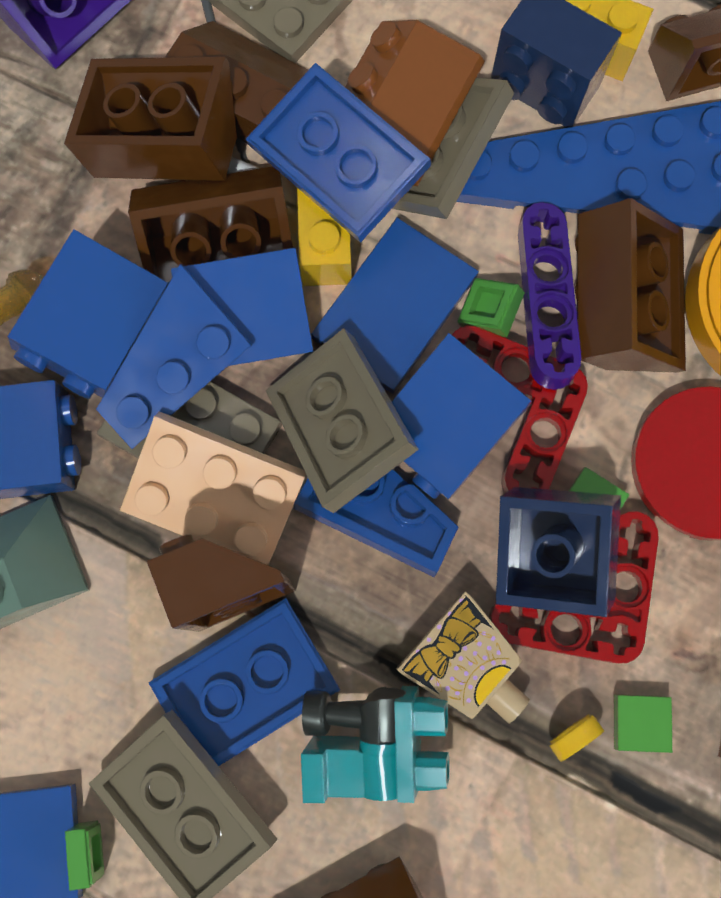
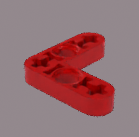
[452,325,588,493]
[488,511,659,663]

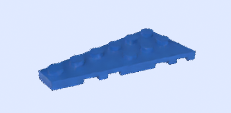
[456,101,721,235]

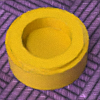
[549,714,605,762]

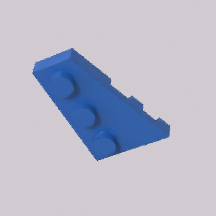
[96,264,252,449]
[294,469,459,577]

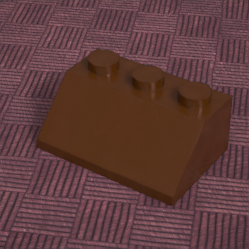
[648,4,721,101]
[165,21,308,145]
[64,56,237,181]
[128,166,293,282]
[575,198,686,373]
[146,535,295,632]

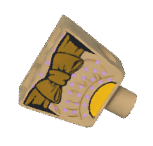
[396,591,530,724]

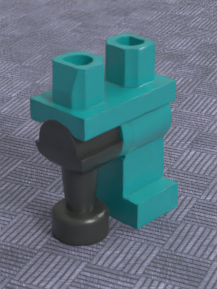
[301,686,450,803]

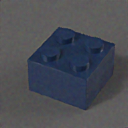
[491,0,622,128]
[496,487,621,617]

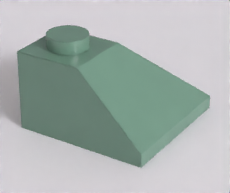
[0,495,90,629]

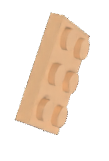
[120,411,306,565]

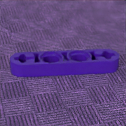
[518,202,581,390]

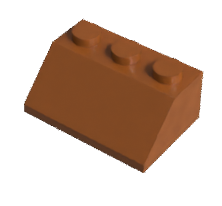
[345,20,485,186]

